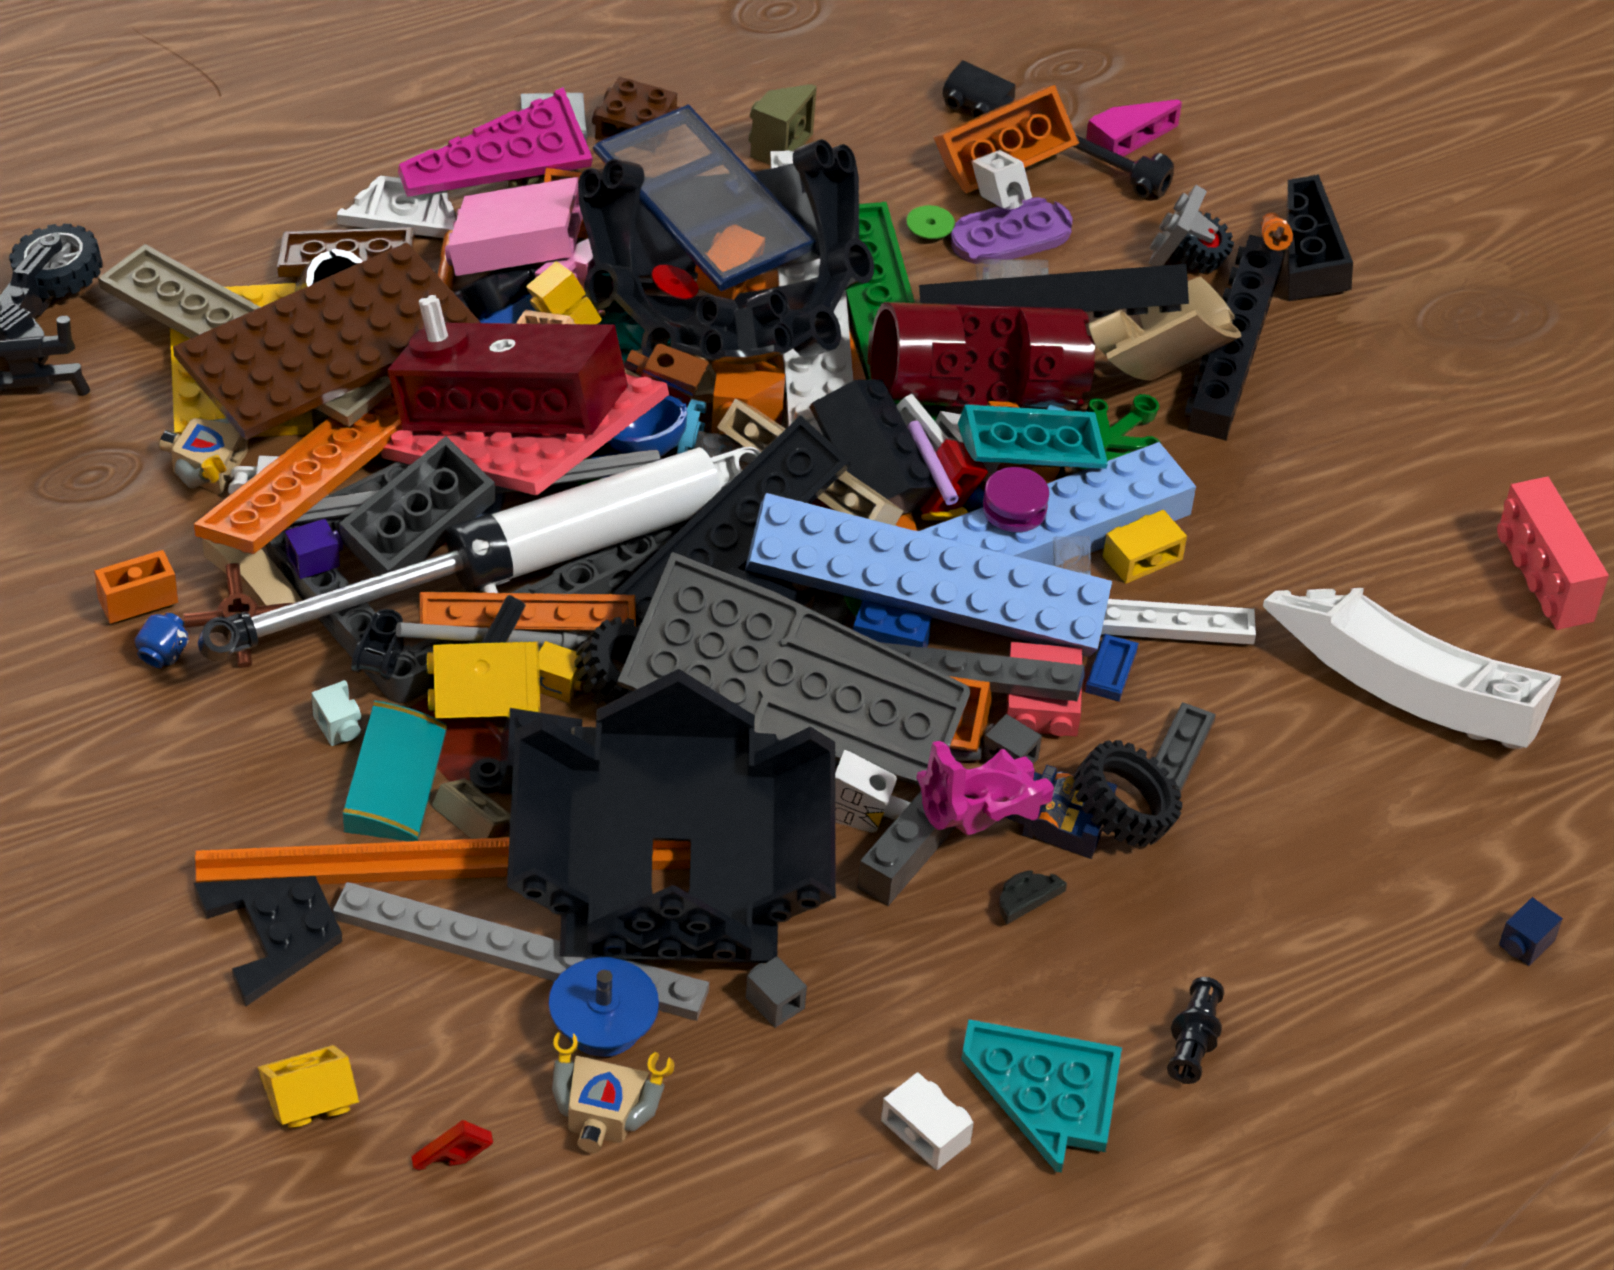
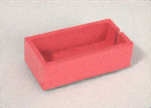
[1497,476,1609,630]

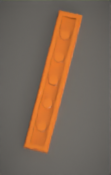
[419,592,636,632]

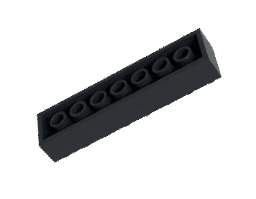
[919,264,1189,318]

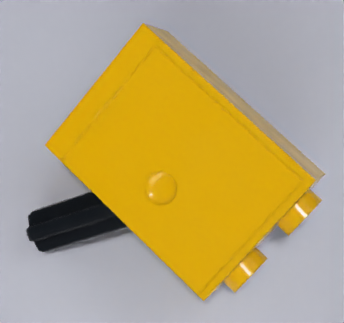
[427,595,541,718]

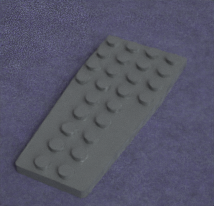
[617,552,970,786]

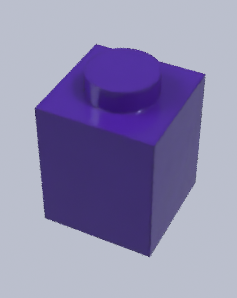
[285,519,343,579]

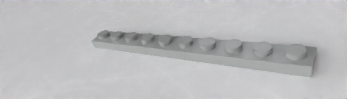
[333,882,709,1021]

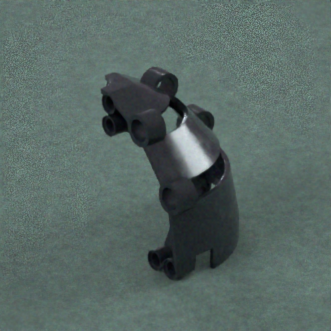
[578,139,874,364]

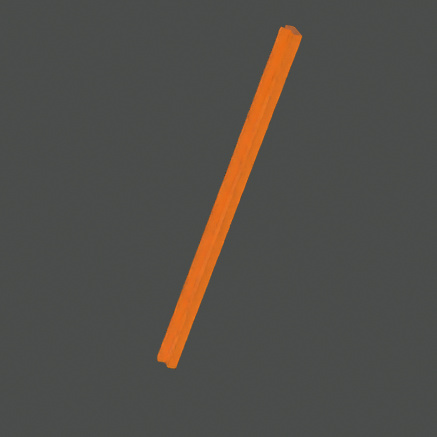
[195,837,691,885]

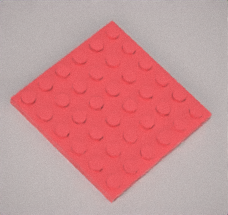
[381,374,669,495]

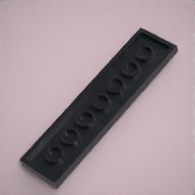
[613,415,851,627]

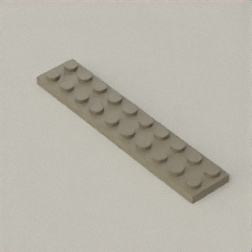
[98,244,393,427]

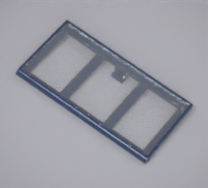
[593,105,816,291]

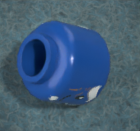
[135,612,189,668]

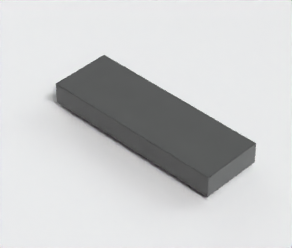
[1155,702,1216,793]

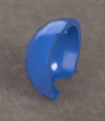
[608,395,688,456]

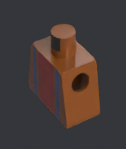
[624,344,709,407]

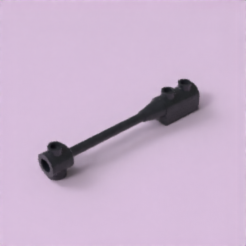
[942,60,1174,198]

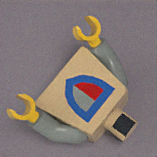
[159,418,248,495]
[552,1032,675,1153]

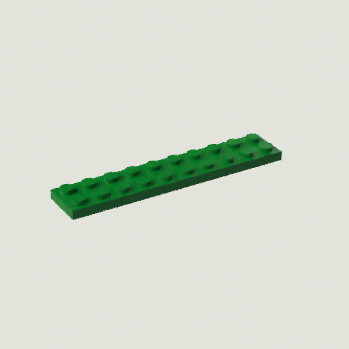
[846,202,946,421]

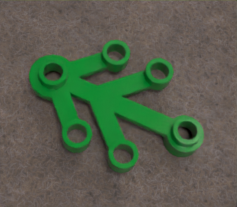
[1079,394,1161,470]

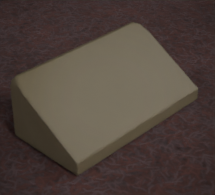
[432,778,511,839]

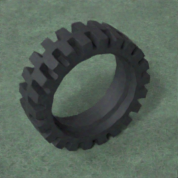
[1073,740,1182,847]

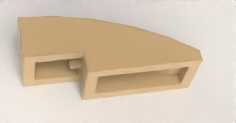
[202,538,302,606]

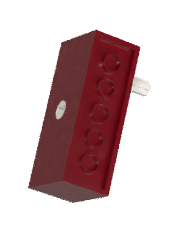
[388,295,628,435]

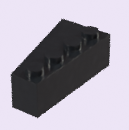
[1287,174,1353,301]

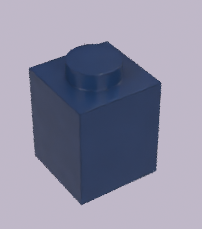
[1499,897,1563,966]

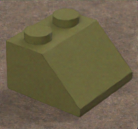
[748,84,817,165]

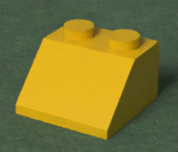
[258,1045,359,1128]

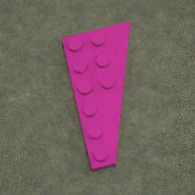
[398,87,593,197]

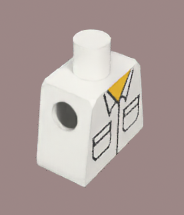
[835,750,911,833]

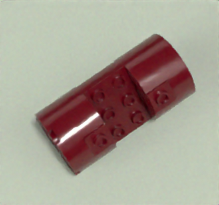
[867,302,1095,410]

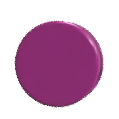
[983,467,1049,532]

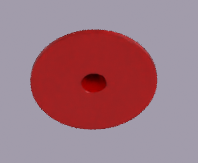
[651,265,698,299]

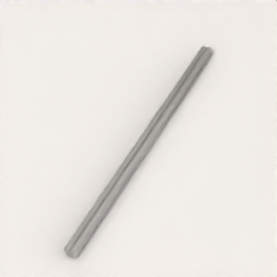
[292,450,661,524]

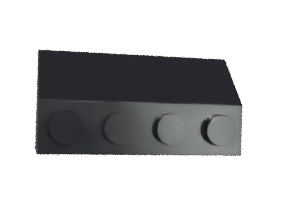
[809,379,937,513]

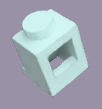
[312,680,361,746]

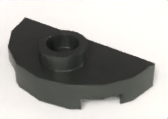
[999,870,1067,924]

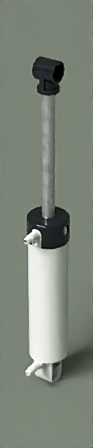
[198,446,761,662]

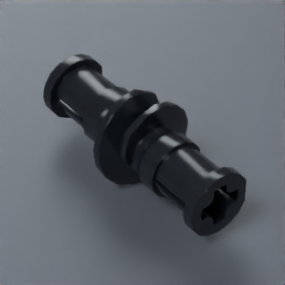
[1167,977,1224,1084]

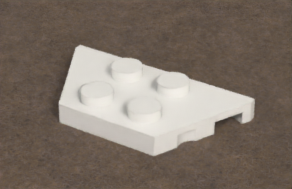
[337,176,456,238]

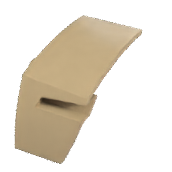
[1089,276,1241,381]

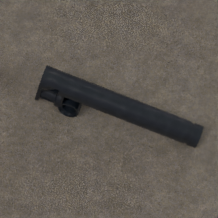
[453,264,536,319]

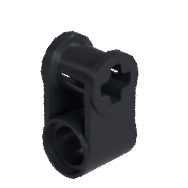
[351,609,405,681]

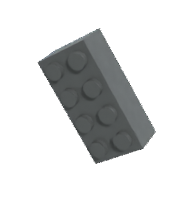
[339,436,495,576]

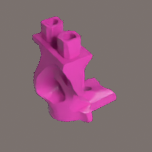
[917,741,1054,835]

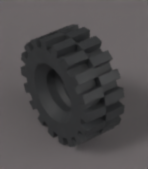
[575,617,642,705]

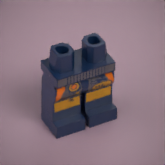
[1006,765,1118,859]

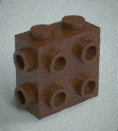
[592,77,680,155]

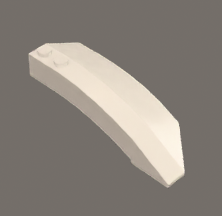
[1263,588,1561,749]

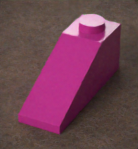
[1086,99,1182,157]

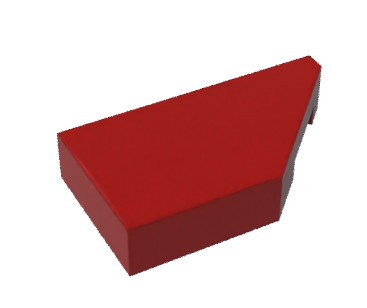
[411,1120,493,1170]

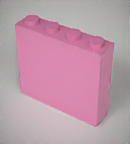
[445,177,583,276]

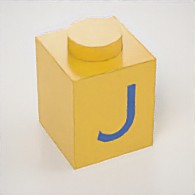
[539,641,586,703]

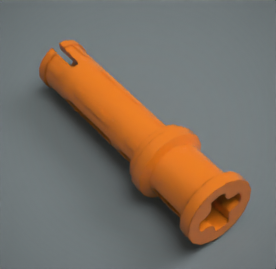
[1261,213,1293,251]

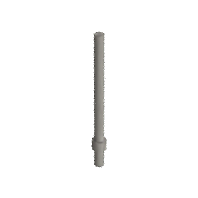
[396,622,589,651]

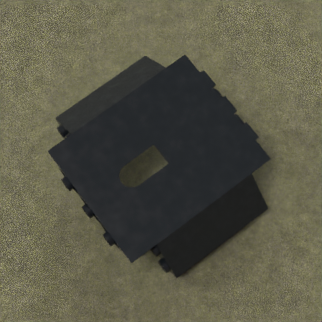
[507,669,836,963]

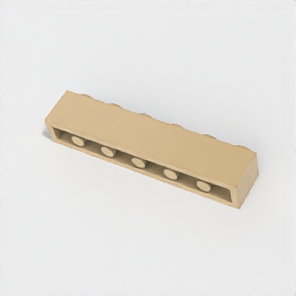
[717,398,904,526]

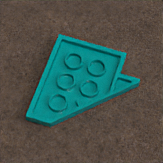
[961,1019,1122,1173]

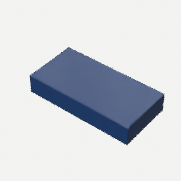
[1085,634,1139,702]

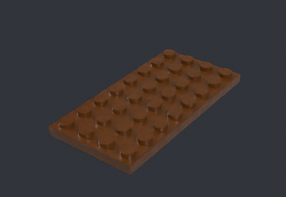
[173,242,480,440]

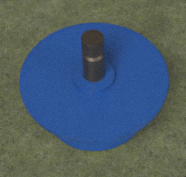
[549,957,659,1057]

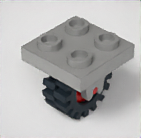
[1148,185,1234,273]

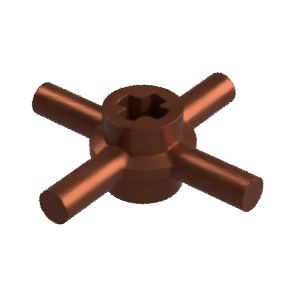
[183,563,292,668]

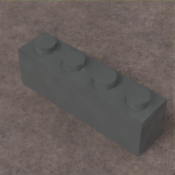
[857,792,972,906]

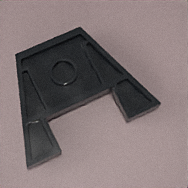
[194,876,342,1006]

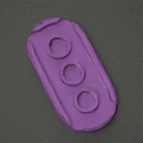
[950,197,1072,265]

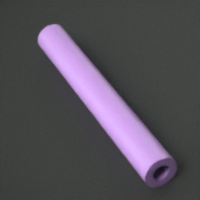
[907,421,959,505]

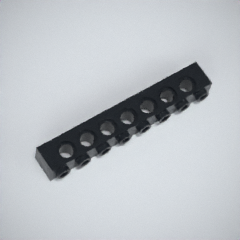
[1184,234,1286,441]

